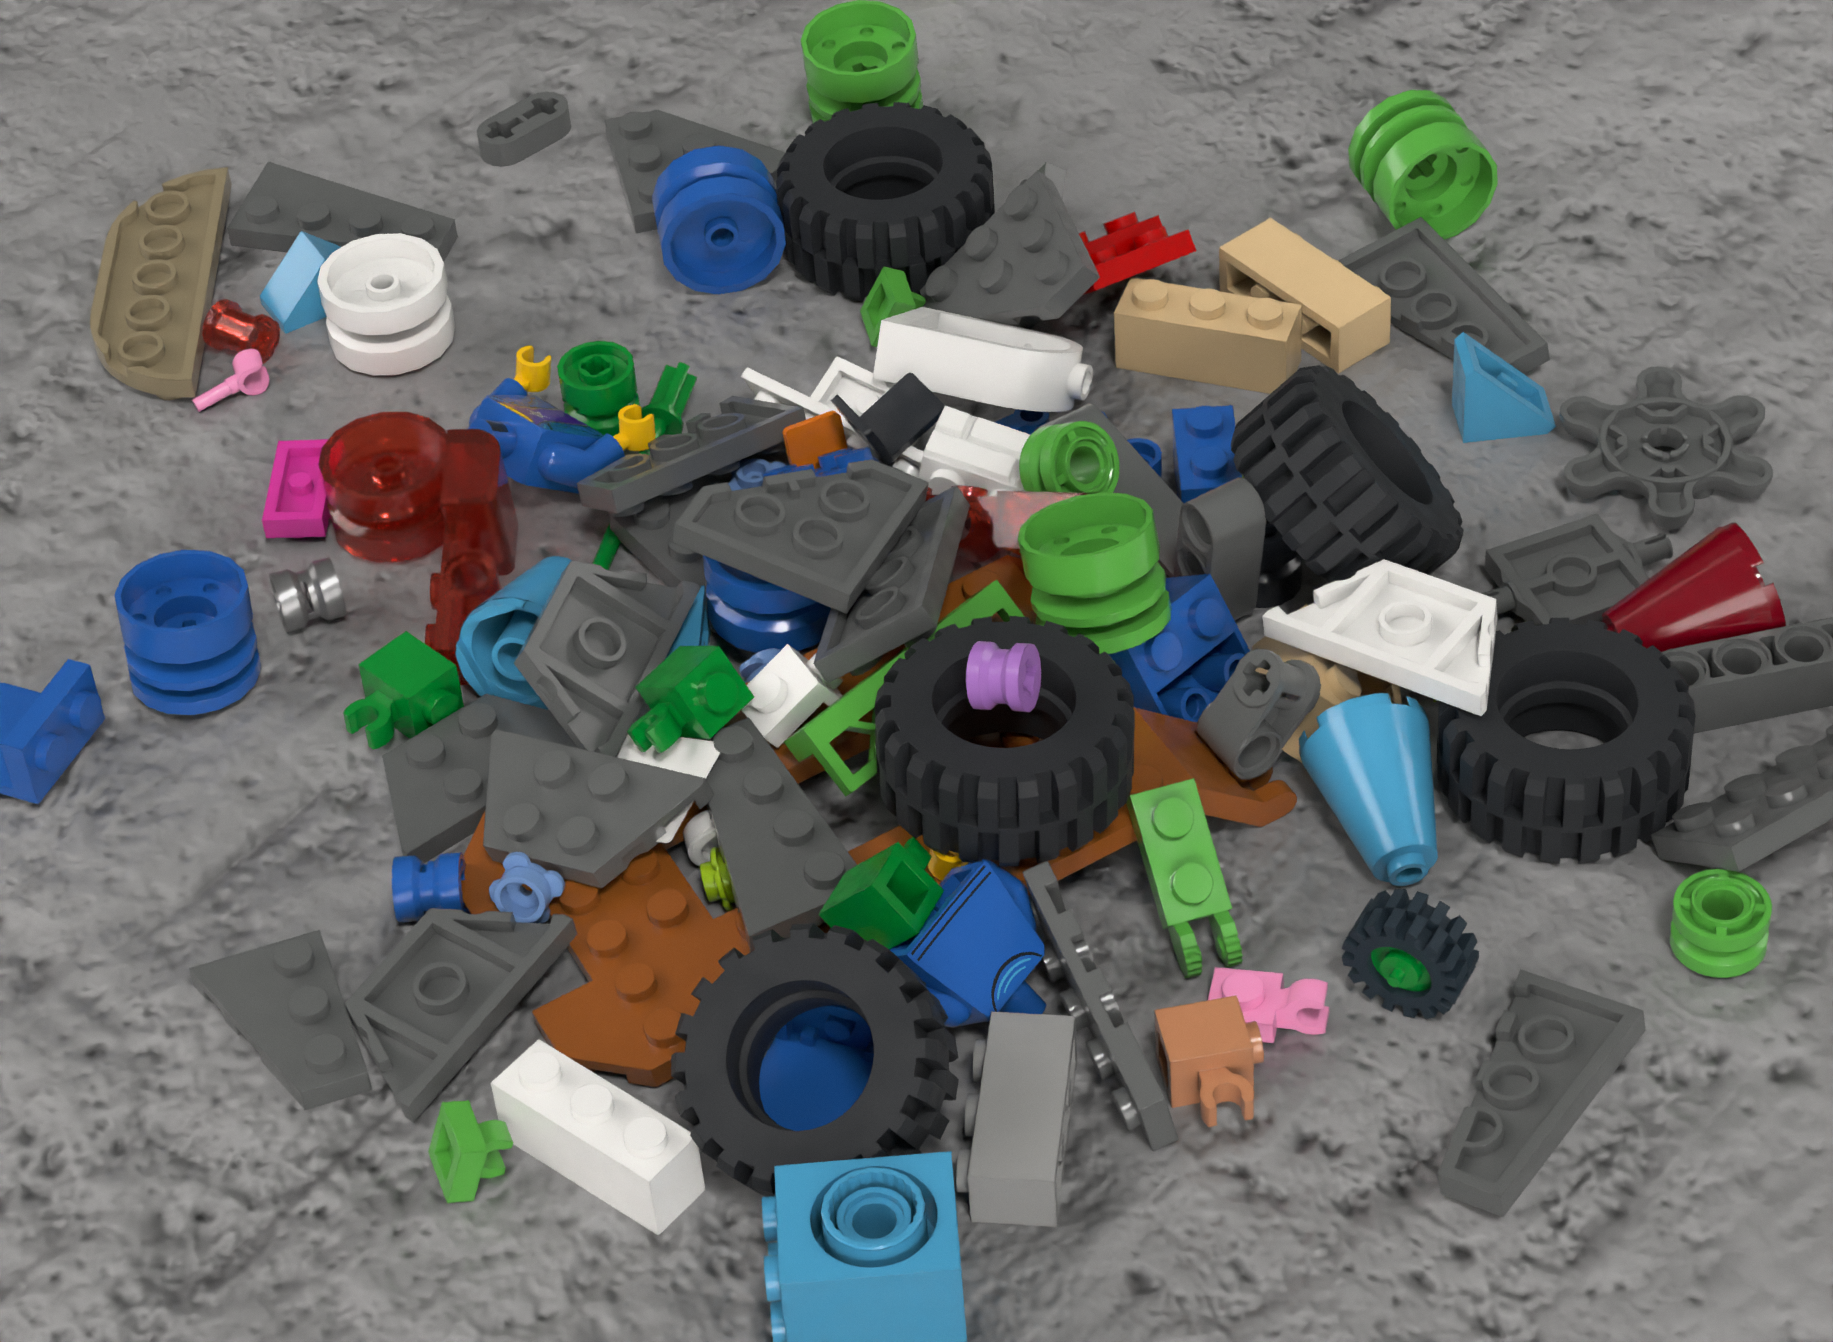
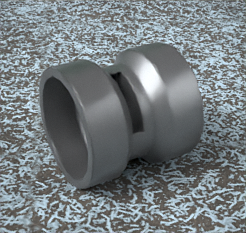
[269,557,347,633]

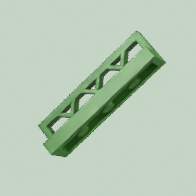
[783,579,1025,797]

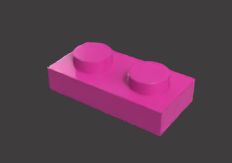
[262,439,341,538]

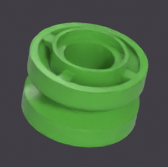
[1019,421,1120,509]
[1670,869,1772,978]

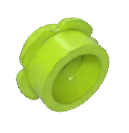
[700,847,735,911]

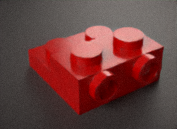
[1079,212,1196,295]

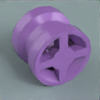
[966,641,1041,712]

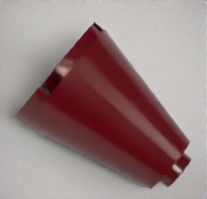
[1602,522,1786,652]

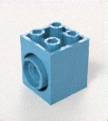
[762,1151,967,1342]

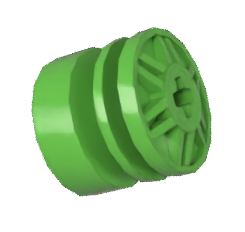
[801,0,923,123]
[1348,90,1498,240]
[1018,492,1172,654]

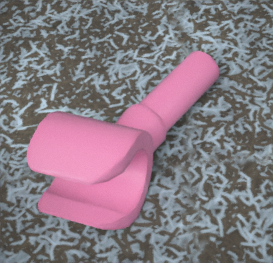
[192,349,270,412]

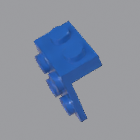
[0,659,105,804]
[759,1005,874,1131]

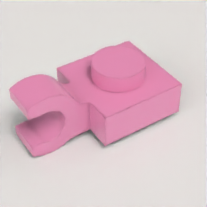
[1208,967,1330,1043]

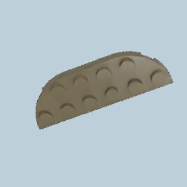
[90,167,232,400]

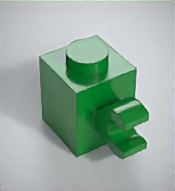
[343,631,464,750]
[627,646,754,753]
[818,837,944,949]

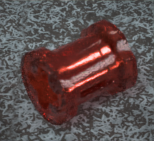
[202,299,280,364]

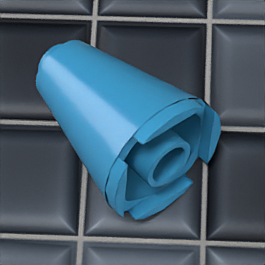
[455,556,571,710]
[1299,693,1438,886]

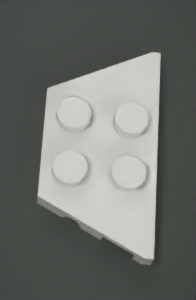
[1262,559,1498,716]

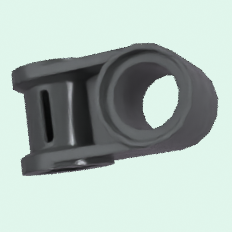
[1197,649,1321,779]

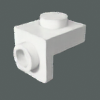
[741,644,844,748]

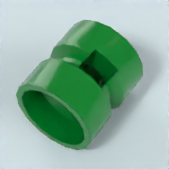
[557,341,640,436]

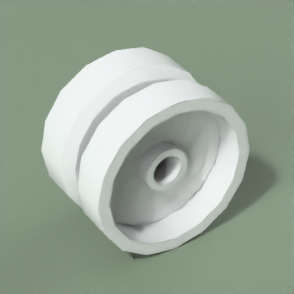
[317,233,455,376]

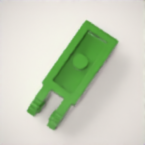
[1126,778,1243,978]

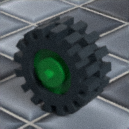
[1342,889,1479,1019]

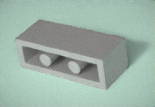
[956,1012,1077,1227]

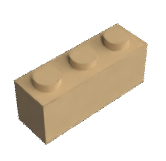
[1219,218,1391,374]
[1114,277,1302,394]

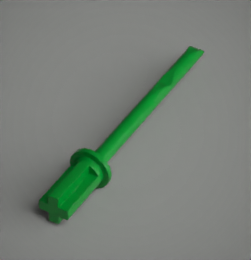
[592,362,697,571]

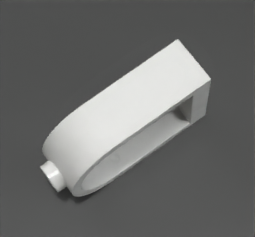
[873,307,1093,412]

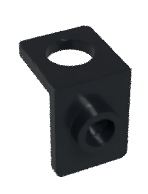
[830,373,945,466]

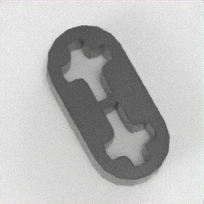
[477,92,571,167]

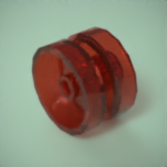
[318,412,463,562]

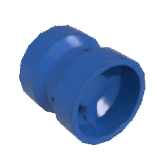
[392,852,467,922]

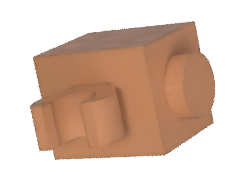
[1154,995,1264,1127]

